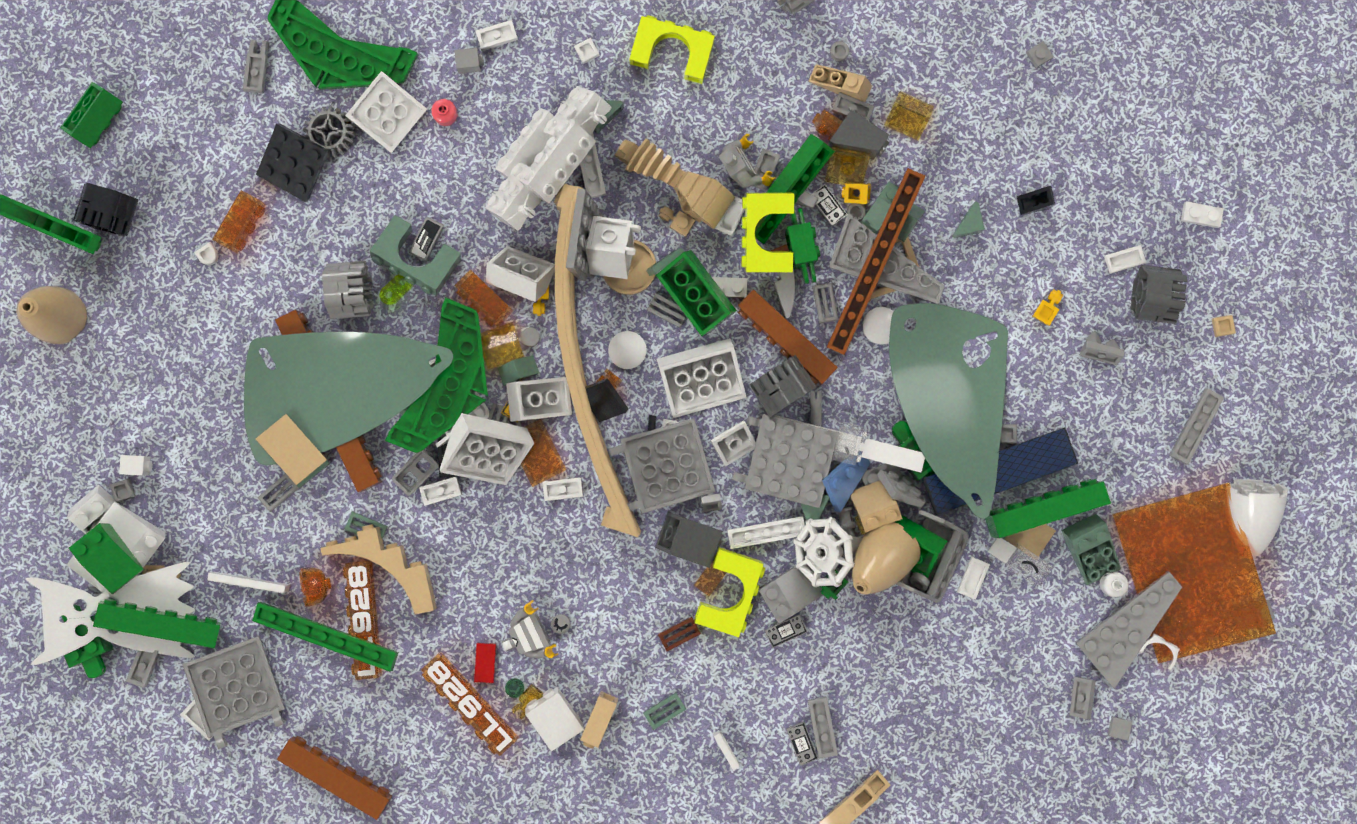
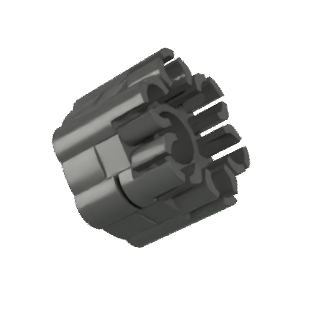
[1130,265,1187,324]
[749,355,817,418]

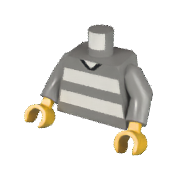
[719,134,775,189]
[502,600,558,659]

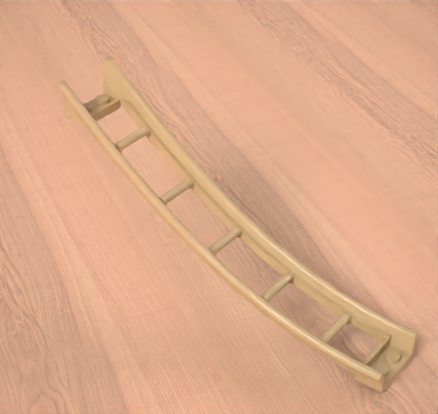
[554,183,641,537]

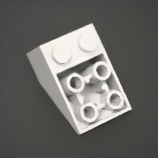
[67,485,115,534]

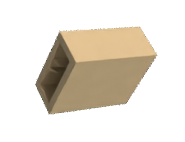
[850,480,902,533]
[580,691,618,749]

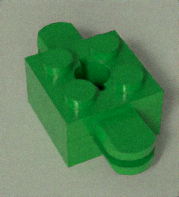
[785,208,820,284]
[891,421,935,480]
[61,604,114,678]

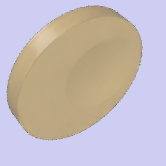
[603,240,656,295]

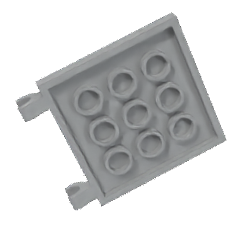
[566,189,604,281]
[732,414,839,508]
[608,418,715,514]
[182,636,285,749]

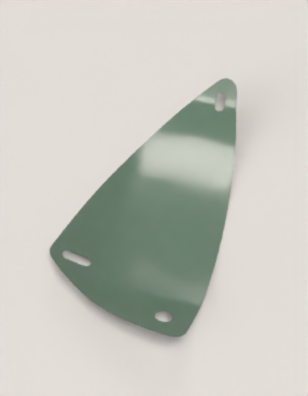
[889,303,1008,519]
[244,332,453,465]

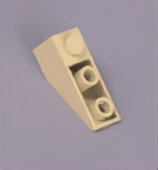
[809,64,872,102]

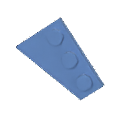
[822,454,870,512]

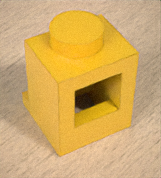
[842,182,871,204]

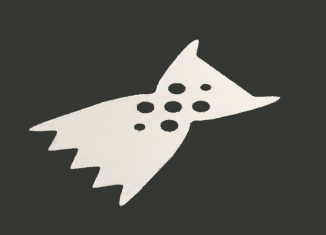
[26,562,195,665]

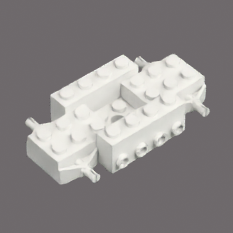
[485,86,611,231]

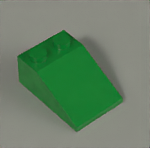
[69,523,144,594]

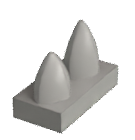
[1080,331,1125,365]

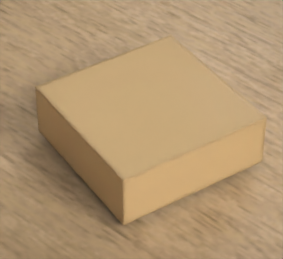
[1212,315,1236,337]

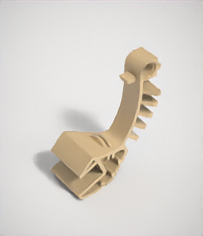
[615,138,735,229]

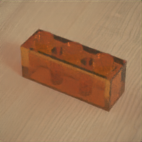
[212,190,266,254]
[454,269,513,327]

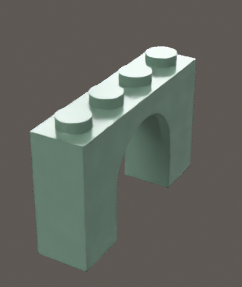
[370,215,461,296]

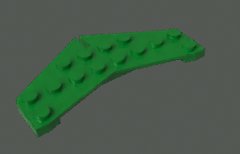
[268,0,418,90]
[385,297,488,453]

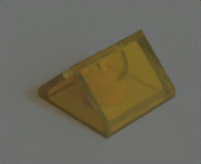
[884,91,934,141]
[825,147,870,185]

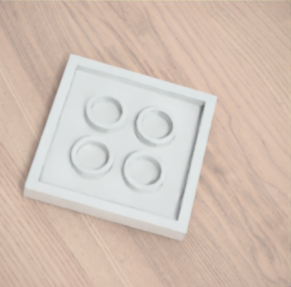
[345,71,427,153]

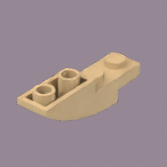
[819,770,890,824]

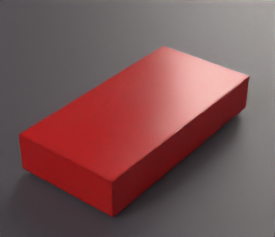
[474,642,497,683]

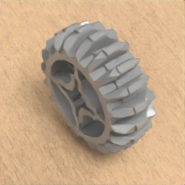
[303,106,355,158]

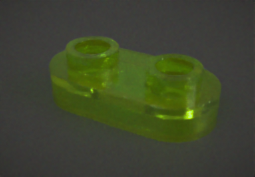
[379,274,413,305]

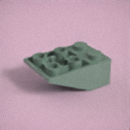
[1062,514,1121,585]

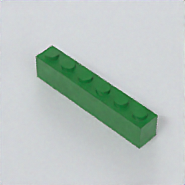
[741,134,835,244]
[93,599,221,648]

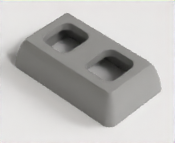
[392,450,439,496]

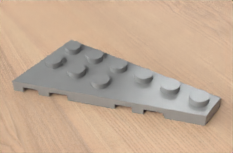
[829,213,945,304]
[1076,571,1182,689]

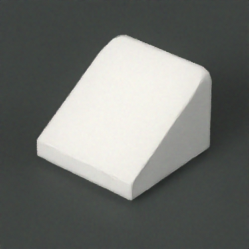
[987,538,1016,563]

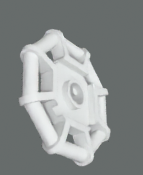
[793,517,855,588]

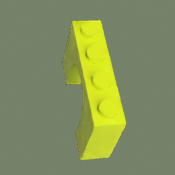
[629,15,715,84]
[741,193,794,272]
[694,547,765,637]

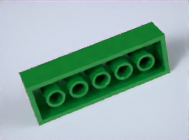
[985,479,1111,538]

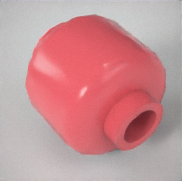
[431,99,458,126]

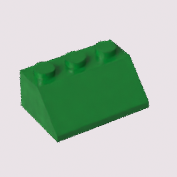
[60,82,123,149]
[895,515,948,578]

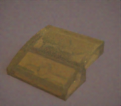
[481,322,525,370]

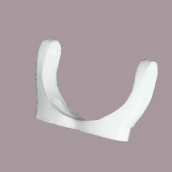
[1139,634,1180,670]

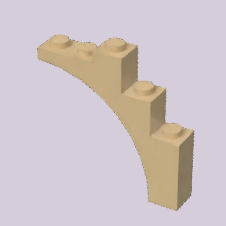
[320,524,437,615]

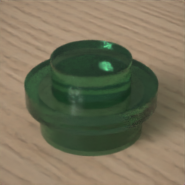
[505,678,525,698]

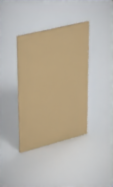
[256,414,327,485]
[1004,524,1056,561]

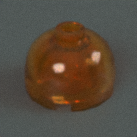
[299,567,331,607]

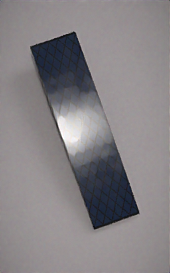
[922,427,1078,515]

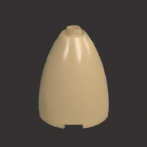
[16,286,87,344]
[852,522,920,595]

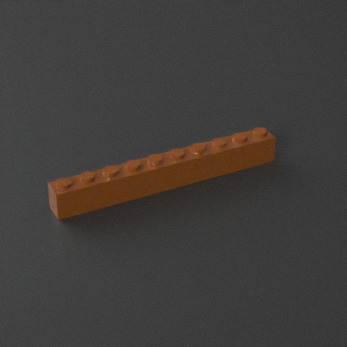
[827,168,925,355]
[275,309,383,492]

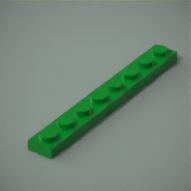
[252,602,399,672]

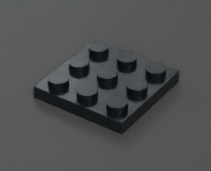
[256,123,329,202]

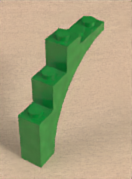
[0,194,101,255]

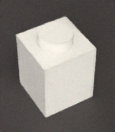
[119,455,153,476]

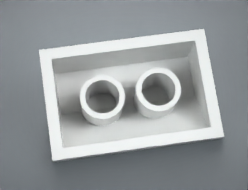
[486,246,555,302]

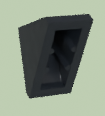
[1016,186,1055,215]

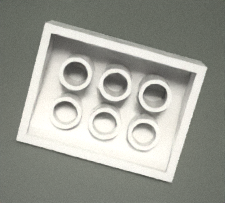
[657,338,747,418]
[440,413,534,485]
[67,501,165,601]

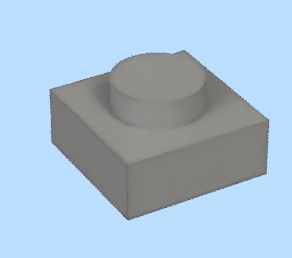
[1026,41,1053,68]
[701,493,722,512]

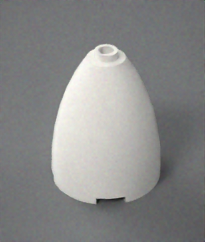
[1225,479,1288,559]

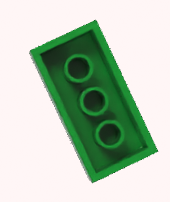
[656,250,737,336]

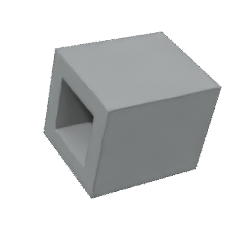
[454,48,484,74]

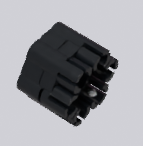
[73,183,139,237]

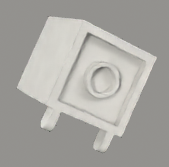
[586,216,641,279]

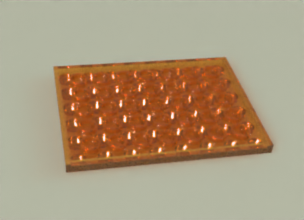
[1112,482,1276,663]

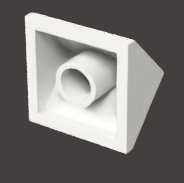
[710,421,756,466]

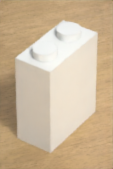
[525,687,584,752]

